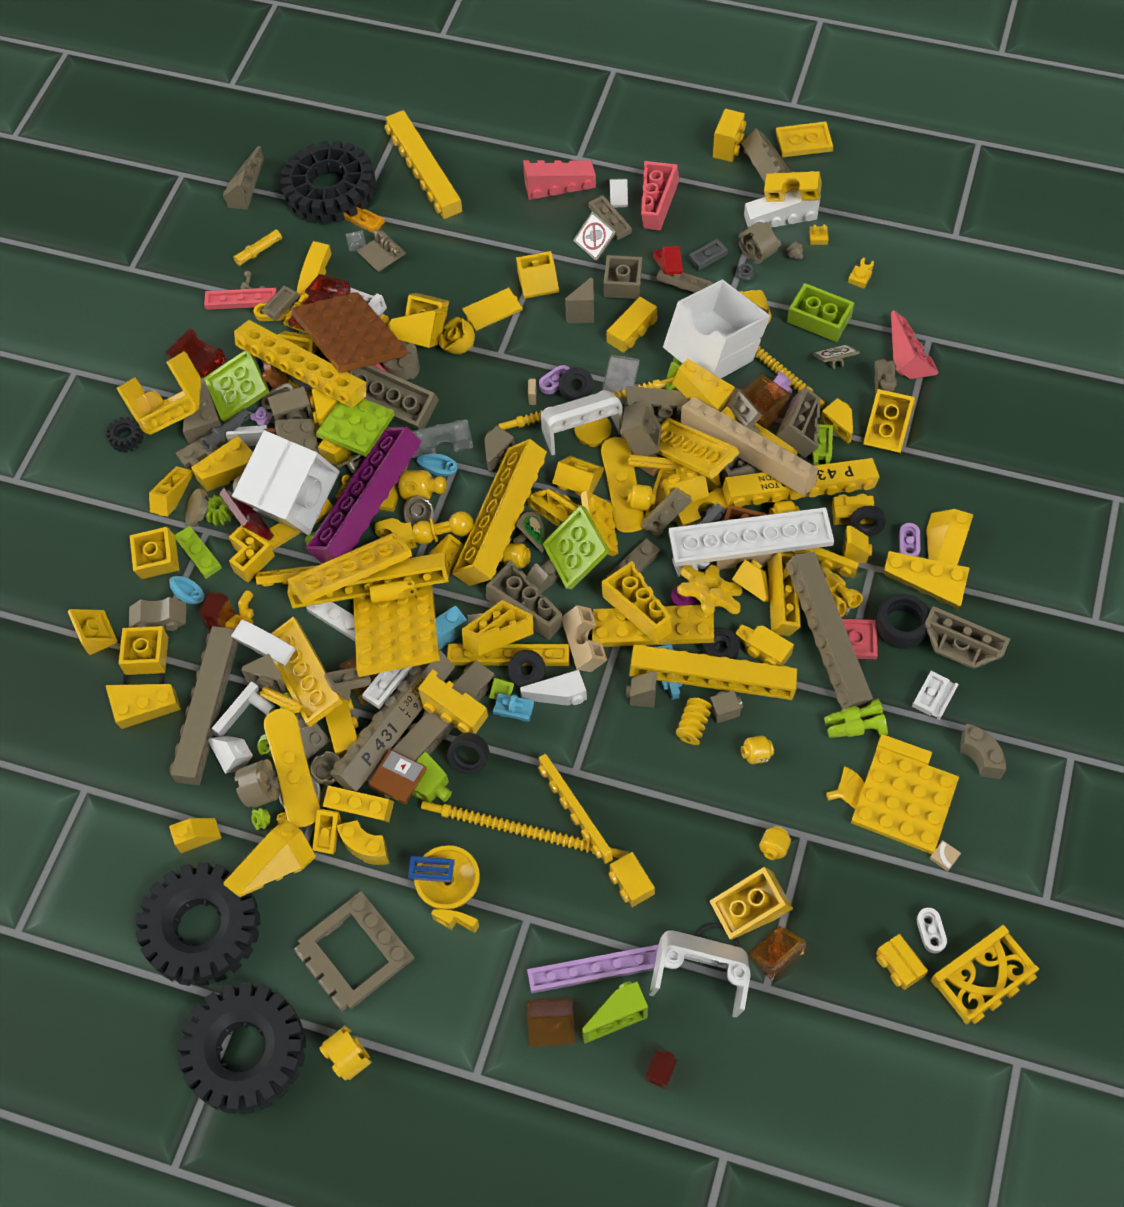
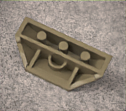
[925,606,1010,669]

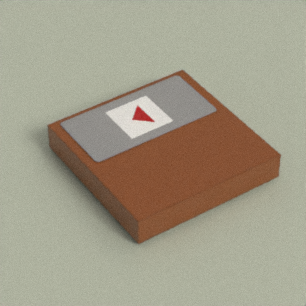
[369,749,427,805]

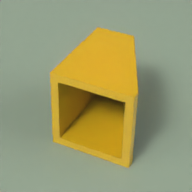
[388,307,447,348]

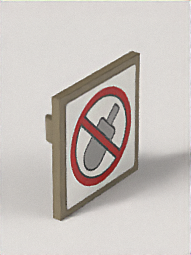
[573,211,617,261]
[812,344,860,369]

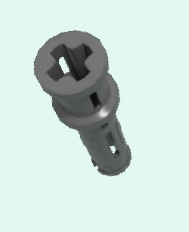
[200,409,251,452]

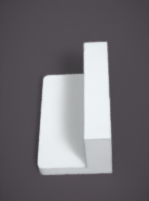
[226,425,268,446]

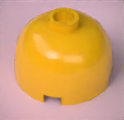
[439,317,475,355]

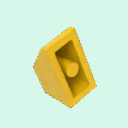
[820,398,853,444]
[842,526,872,563]
[732,559,770,603]
[169,818,222,853]

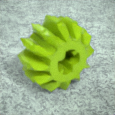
[204,494,235,526]

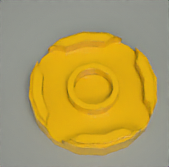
[574,417,612,447]

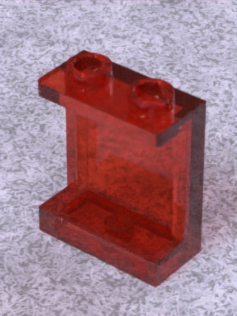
[166,328,226,378]

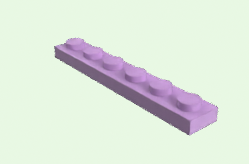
[527,944,659,994]

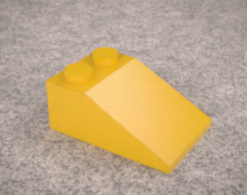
[863,389,915,453]
[710,867,793,940]

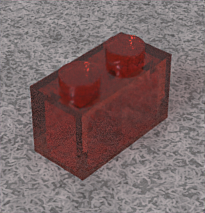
[199,592,235,631]

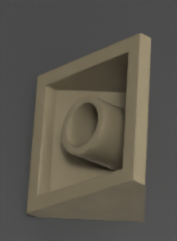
[565,278,594,323]
[241,654,289,694]

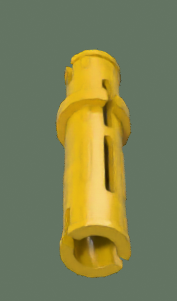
[233,229,282,266]

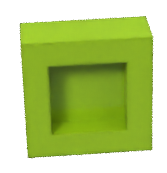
[489,677,515,700]

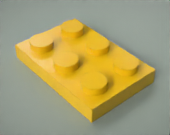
[776,121,833,158]
[581,491,618,556]

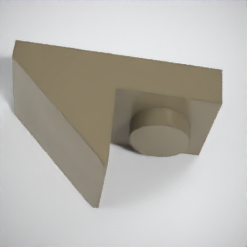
[526,559,560,593]
[324,667,371,701]

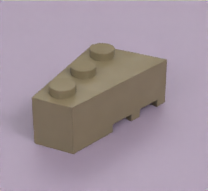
[183,378,221,445]
[776,387,820,458]

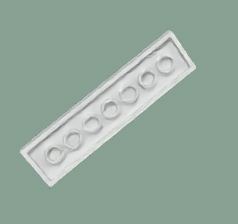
[669,508,834,566]

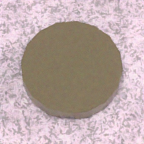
[185,489,208,527]

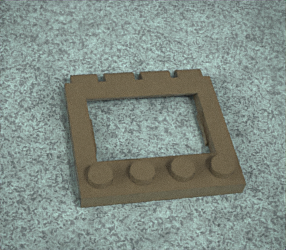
[294,891,415,1011]

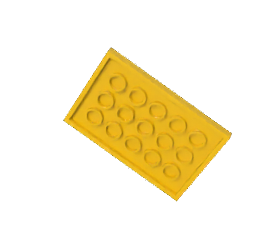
[353,585,440,677]

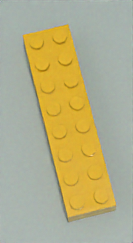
[452,439,547,586]

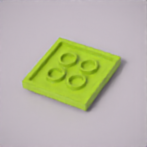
[204,351,270,422]
[316,399,395,457]
[542,505,611,590]

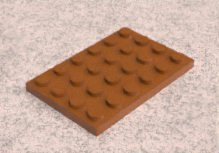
[291,292,407,373]

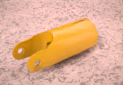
[370,580,417,604]

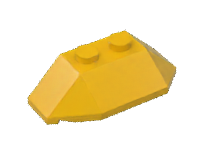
[527,489,580,527]

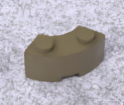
[129,597,186,631]
[960,724,1006,779]

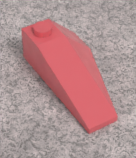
[891,310,939,379]

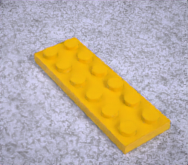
[658,418,740,479]
[287,532,412,605]
[592,605,714,647]
[271,617,343,727]

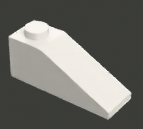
[520,670,587,706]

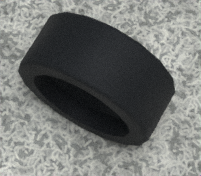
[447,733,490,775]

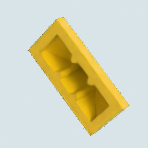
[429,534,464,574]

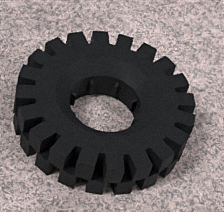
[280,141,376,224]
[136,862,261,986]
[177,983,306,1114]

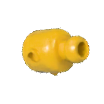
[398,470,447,500]

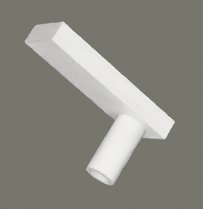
[362,666,413,709]
[212,681,275,737]

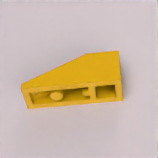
[149,466,193,517]

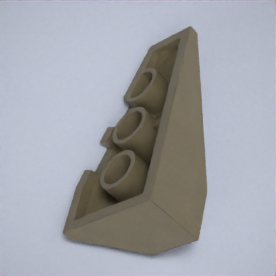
[223,146,264,210]

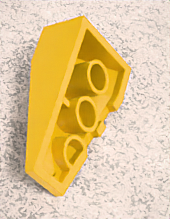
[926,509,973,565]

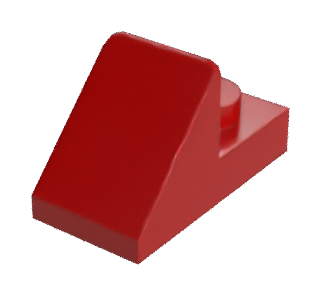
[653,246,683,275]

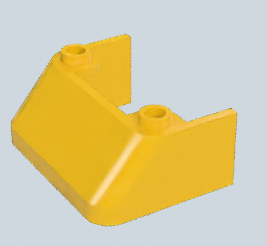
[116,351,201,434]

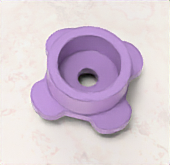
[250,407,273,426]

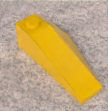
[224,819,316,897]

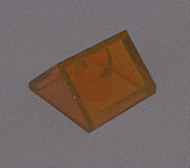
[748,926,807,981]
[527,998,575,1047]

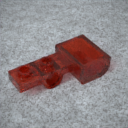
[288,274,351,330]

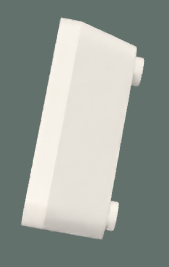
[541,390,622,455]
[649,930,750,1017]

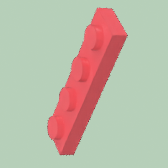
[204,288,277,310]

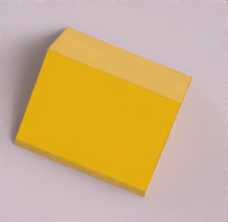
[68,609,117,656]

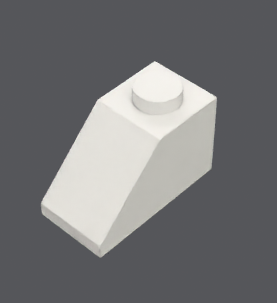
[208,736,253,774]

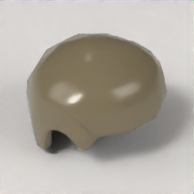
[310,751,341,785]

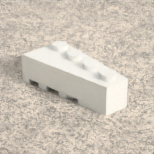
[744,190,821,228]

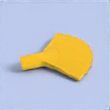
[826,766,864,809]

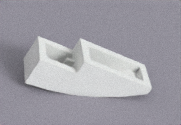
[231,619,296,666]

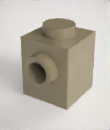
[710,690,743,724]

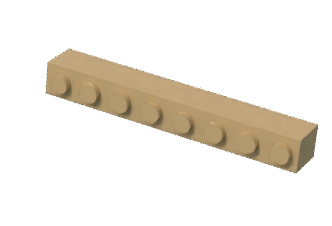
[681,397,818,496]

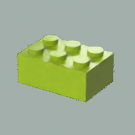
[787,283,855,342]

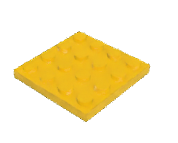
[851,747,959,854]

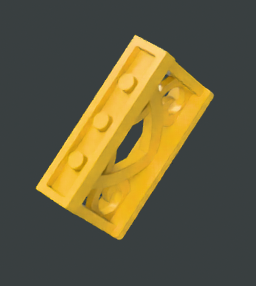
[930,924,1039,1025]

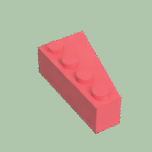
[523,160,596,200]
[641,161,679,231]

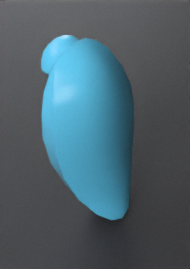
[417,453,458,476]
[169,576,204,604]

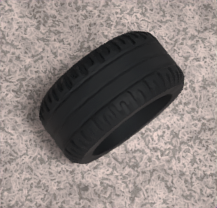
[876,593,930,649]

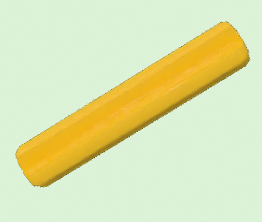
[628,455,681,470]
[260,686,302,713]

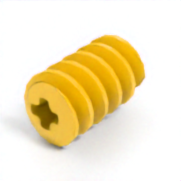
[676,698,712,745]

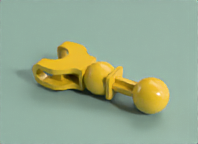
[374,511,474,550]

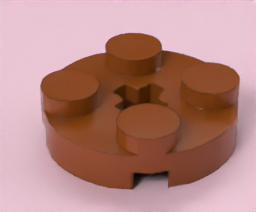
[262,360,288,389]

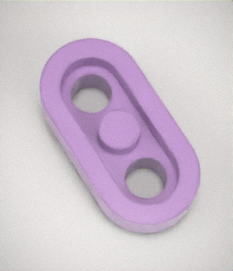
[539,365,570,394]
[899,523,920,557]

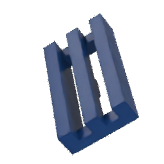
[408,856,455,883]

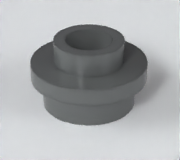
[737,263,755,281]

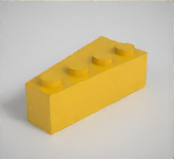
[602,561,672,644]

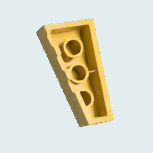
[884,551,969,611]

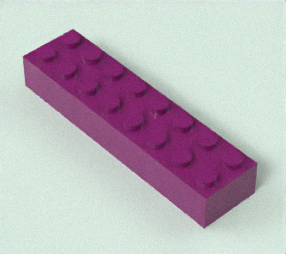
[305,427,422,563]

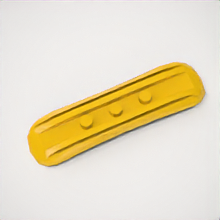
[601,437,645,533]
[264,709,320,828]

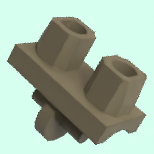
[874,359,897,393]

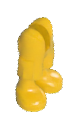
[821,565,863,617]

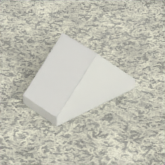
[610,178,628,207]

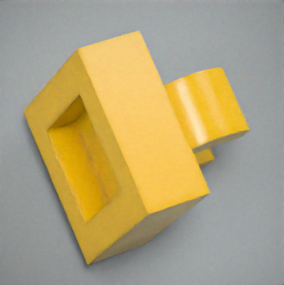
[809,224,829,245]

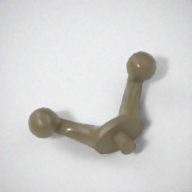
[241,271,265,289]

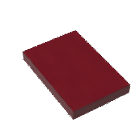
[220,488,274,540]

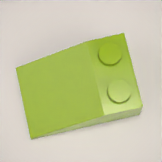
[582,981,648,1044]

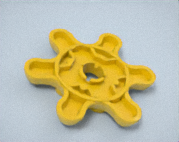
[677,565,742,615]

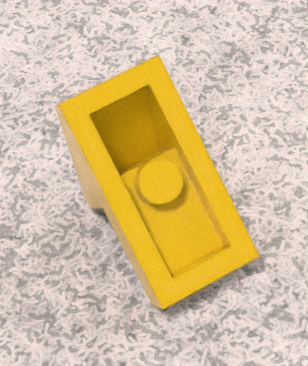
[312,808,342,854]

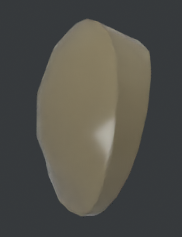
[403,495,434,527]

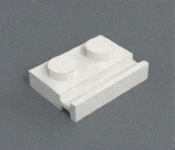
[912,671,958,720]

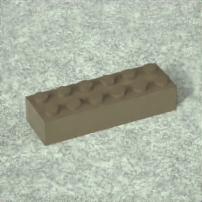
[330,362,439,432]

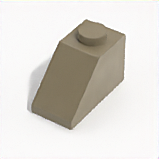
[485,426,515,472]
[626,671,657,708]

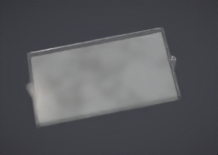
[602,355,640,405]

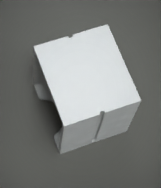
[663,279,770,378]
[232,430,340,535]

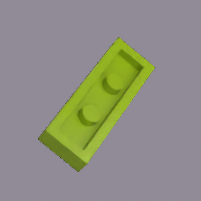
[175,526,222,579]

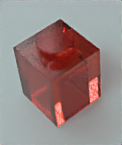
[645,1050,678,1090]

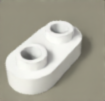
[917,908,947,953]

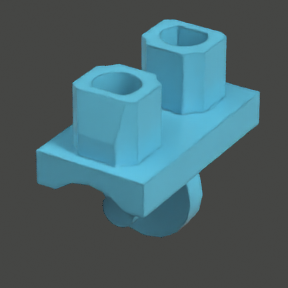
[493,693,534,722]

